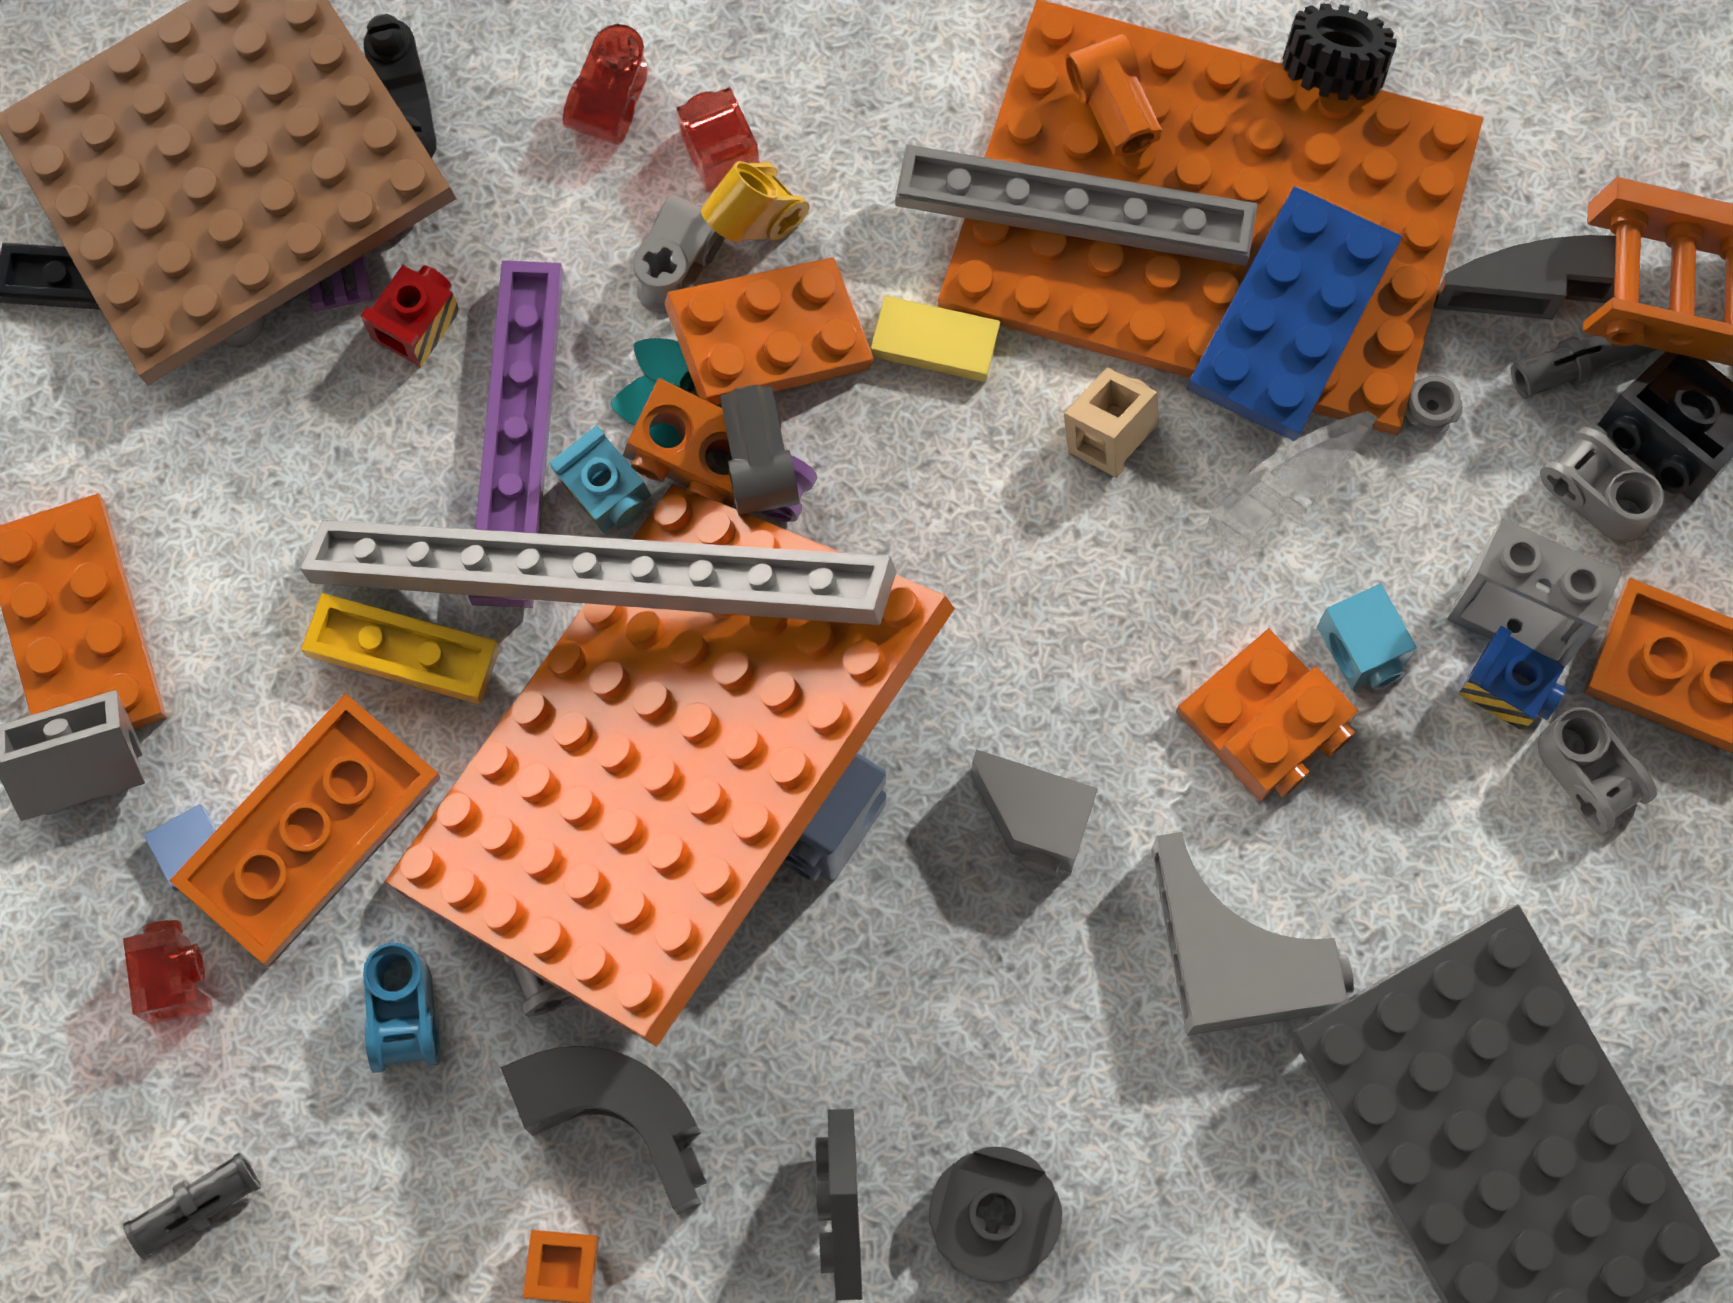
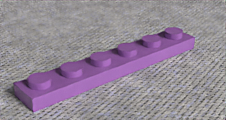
[468,260,564,608]

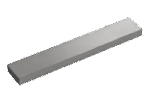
[895,144,1258,266]

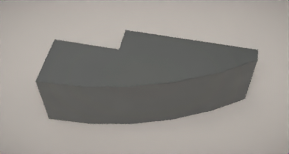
[1434,235,1616,320]

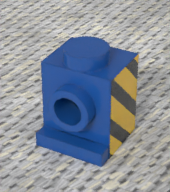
[1458,625,1567,732]

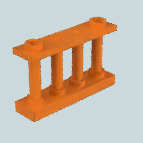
[1583,176,1733,366]

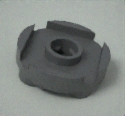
[929,1146,1062,1284]

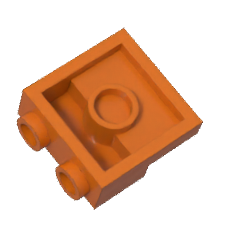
[1176,628,1359,802]

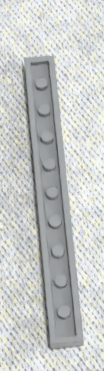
[300,520,897,625]

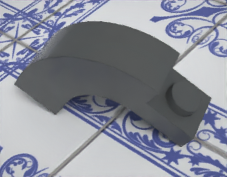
[500,1046,707,1214]

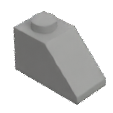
[971,749,1098,876]

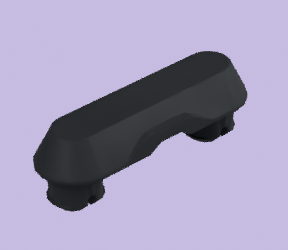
[363,14,437,158]

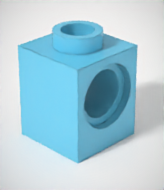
[1317,583,1417,691]

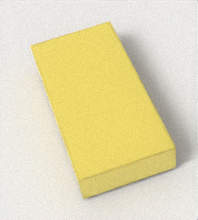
[871,296,1000,383]

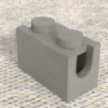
[0,690,145,821]

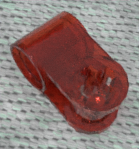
[562,24,648,145]

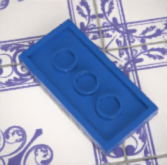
[1187,186,1402,442]

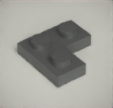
[815,1109,863,1301]

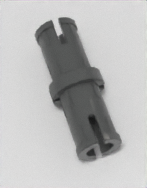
[123,1152,261,1260]

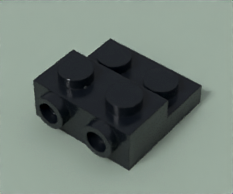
[1597,351,1733,502]

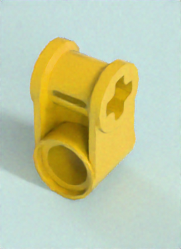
[701,161,810,243]

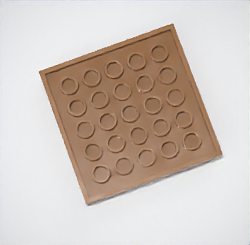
[0,0,457,386]

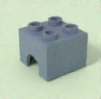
[784,753,886,882]

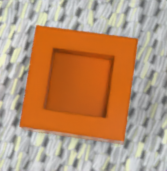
[523,1230,600,1303]

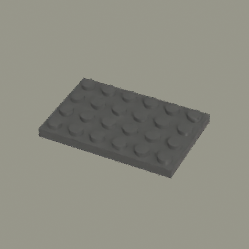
[1290,904,1721,1303]

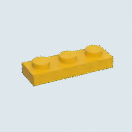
[301,593,501,705]

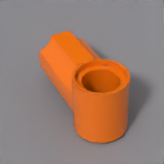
[1065,34,1162,158]

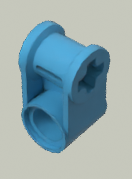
[363,943,440,1073]

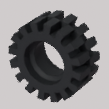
[1282,3,1397,101]

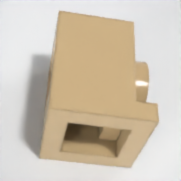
[1064,367,1159,478]

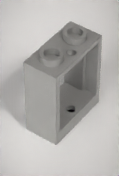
[1447,518,1622,667]

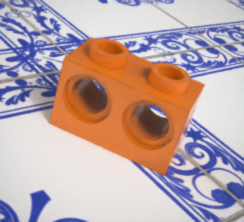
[623,378,735,508]

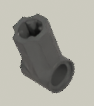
[720,385,800,516]

